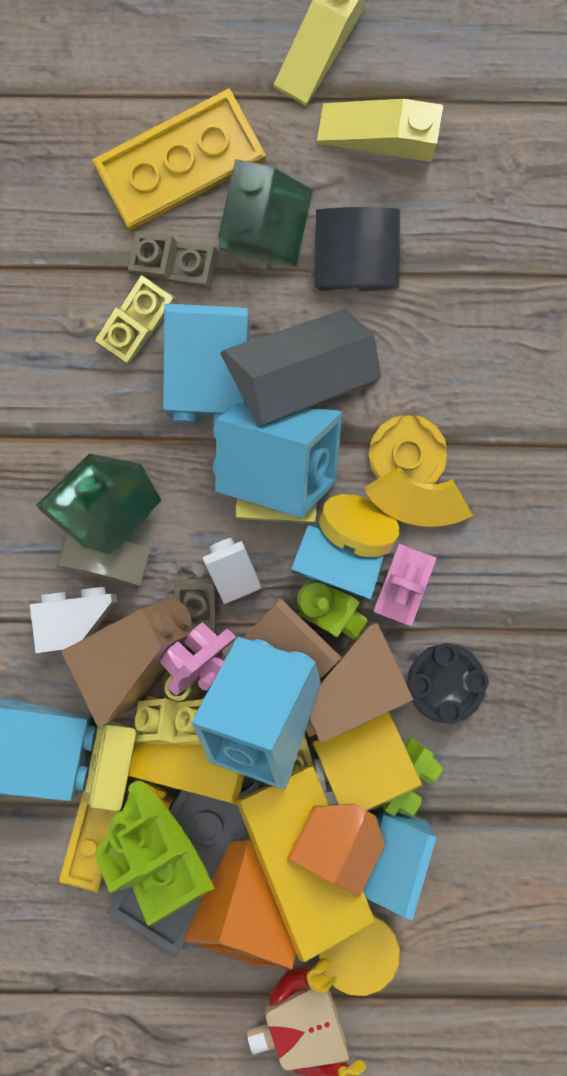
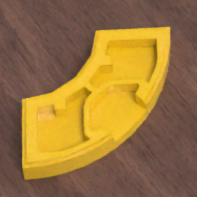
[364,468,473,527]

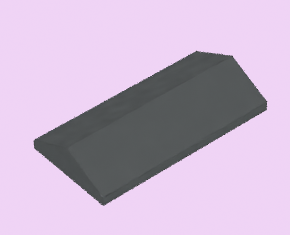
[220,309,381,428]

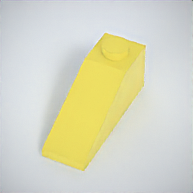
[273,0,366,107]
[317,99,443,162]

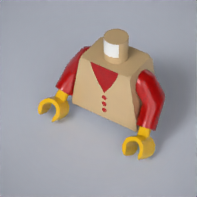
[247,958,366,1076]

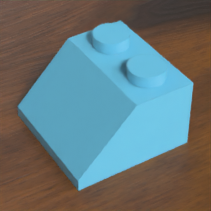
[291,521,384,599]
[363,807,436,920]

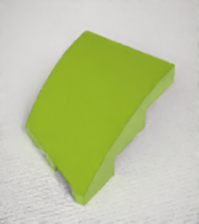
[94,781,215,926]

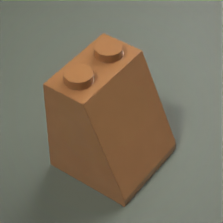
[61,596,193,727]
[222,599,342,679]
[306,621,414,743]

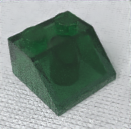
[218,159,313,267]
[36,453,162,554]

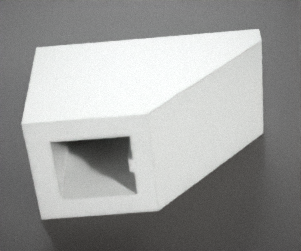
[203,538,262,604]
[30,587,118,653]

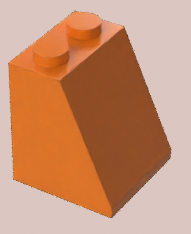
[184,836,296,969]

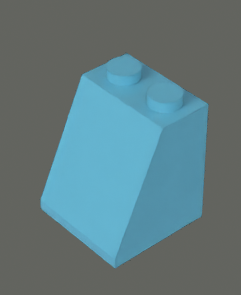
[163,304,251,425]
[212,404,342,518]
[191,637,321,790]
[0,698,97,801]

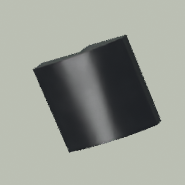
[314,207,400,292]

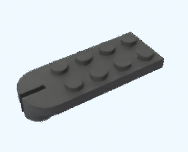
[107,776,269,956]

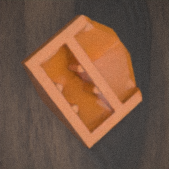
[287,804,385,897]

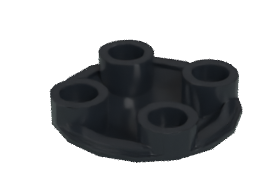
[407,643,489,724]

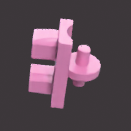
[373,544,437,626]
[160,622,236,696]

